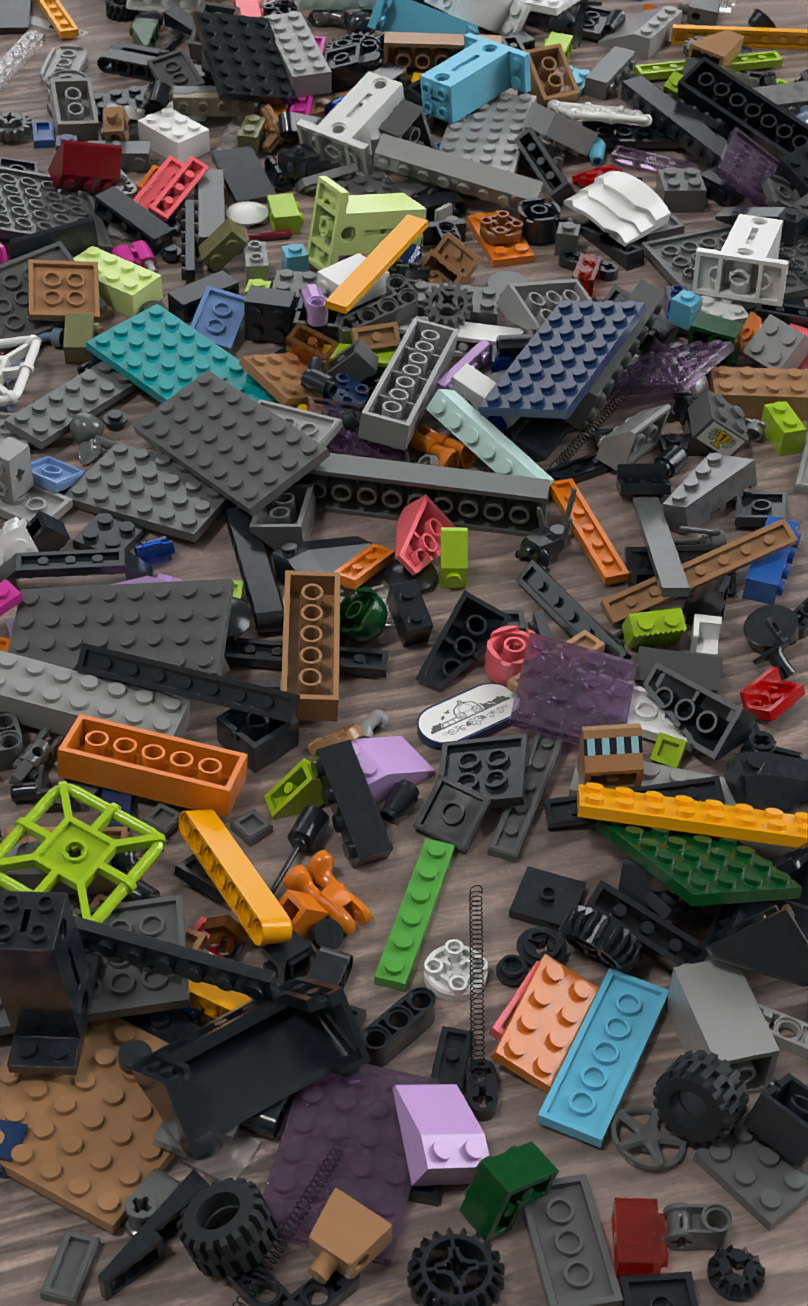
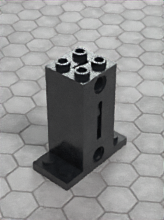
[0,891,101,1075]

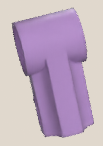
[301,284,328,327]

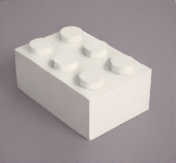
[138,107,210,163]

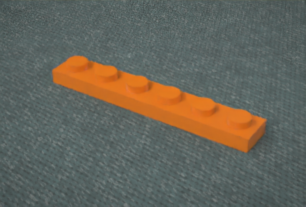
[549,478,630,586]

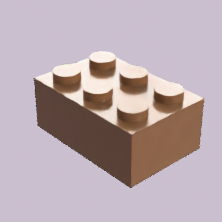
[525,43,580,108]

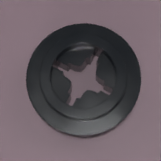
[516,927,567,968]
[707,1244,765,1301]

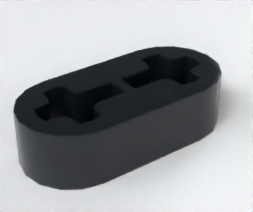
[465,1058,498,1122]

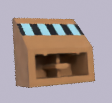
[577,723,644,789]

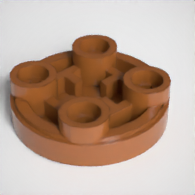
[479,210,523,244]

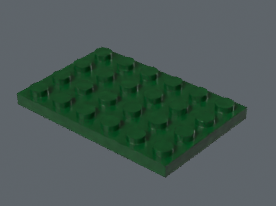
[596,820,802,906]

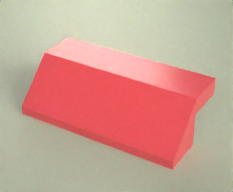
[133,155,209,222]

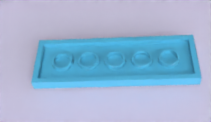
[537,968,669,1148]

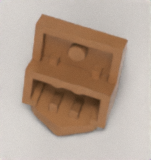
[421,232,483,286]

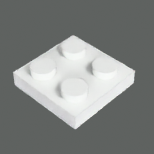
[701,296,749,324]

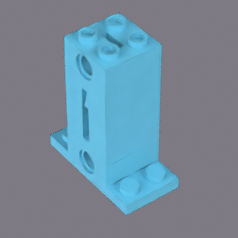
[367,0,479,35]
[420,33,531,124]

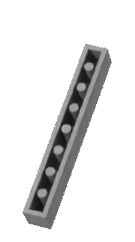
[374,133,543,210]

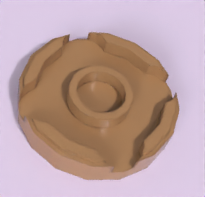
[307,723,364,756]

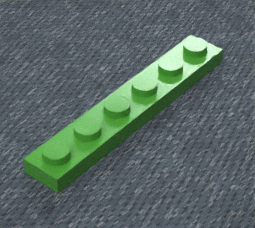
[374,838,455,992]

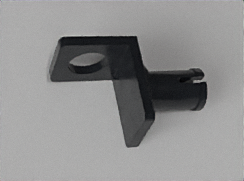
[753,617,796,681]
[10,765,77,813]

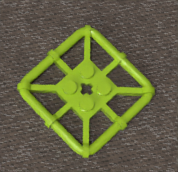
[0,781,167,923]

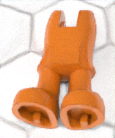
[408,425,477,469]
[283,850,373,936]

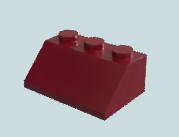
[48,140,122,193]

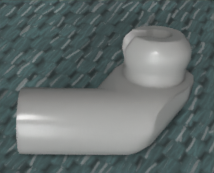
[358,710,389,739]

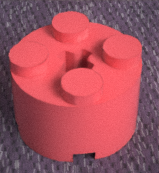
[485,625,542,686]

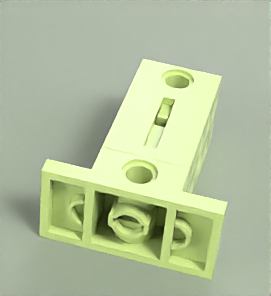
[307,176,427,271]

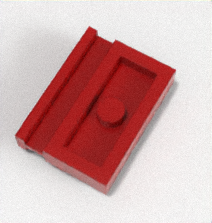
[572,165,623,187]

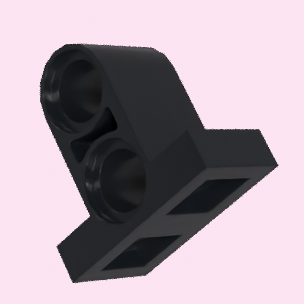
[422,219,467,247]

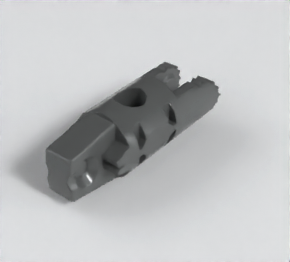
[8,725,65,785]

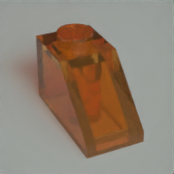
[286,322,339,365]

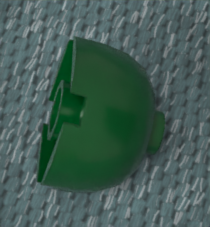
[340,587,388,643]

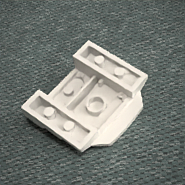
[564,171,670,246]

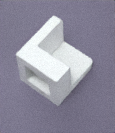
[690,614,722,657]

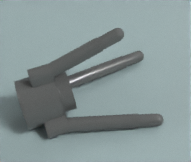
[536,487,577,551]
[673,526,727,545]

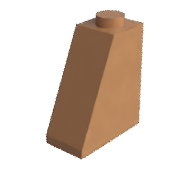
[687,30,744,68]

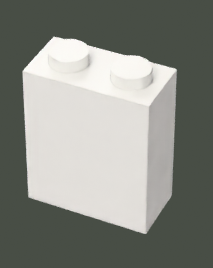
[317,253,389,309]

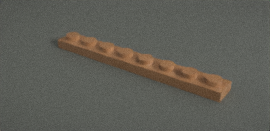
[600,518,798,627]

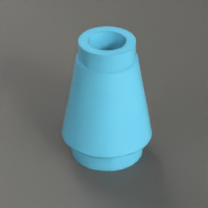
[588,137,606,167]

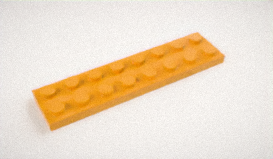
[577,782,808,848]

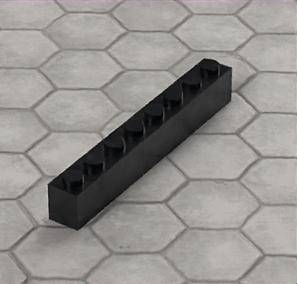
[620,76,739,171]

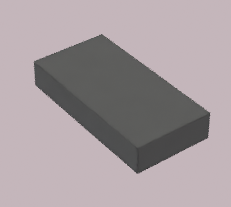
[40,1229,101,1306]

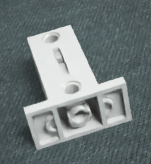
[424,0,531,36]
[296,72,404,176]
[692,214,789,307]

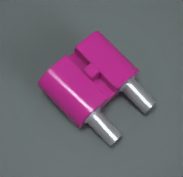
[111,241,158,274]

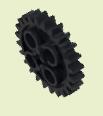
[325,32,384,58]

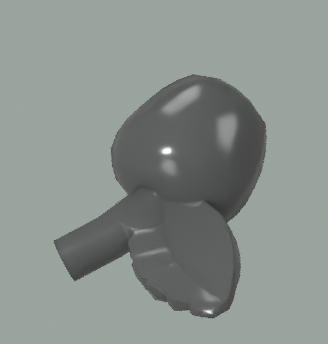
[69,412,118,466]

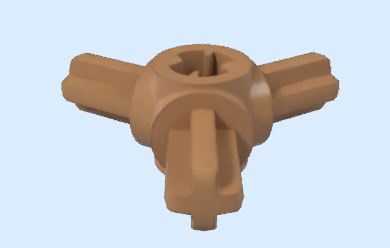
[261,105,290,153]

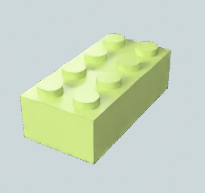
[73,246,163,317]

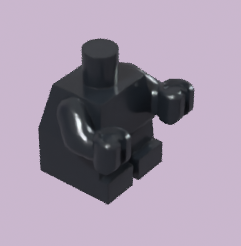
[666,386,700,425]
[515,527,564,573]

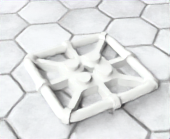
[548,100,652,127]
[0,335,41,406]

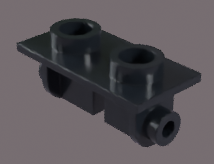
[263,156,292,191]

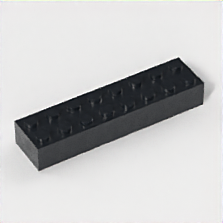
[678,56,808,165]

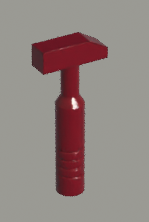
[244,229,291,242]

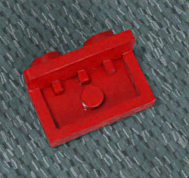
[740,666,805,722]

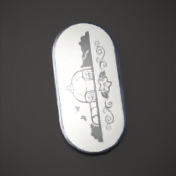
[417,683,520,749]

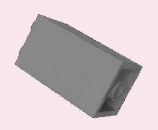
[666,959,780,1094]

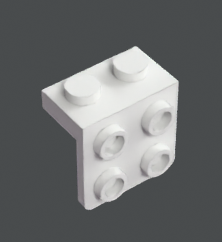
[0,517,38,567]

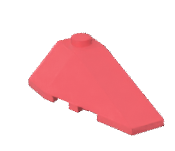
[395,495,456,576]

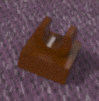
[203,915,248,955]

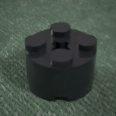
[517,198,561,246]

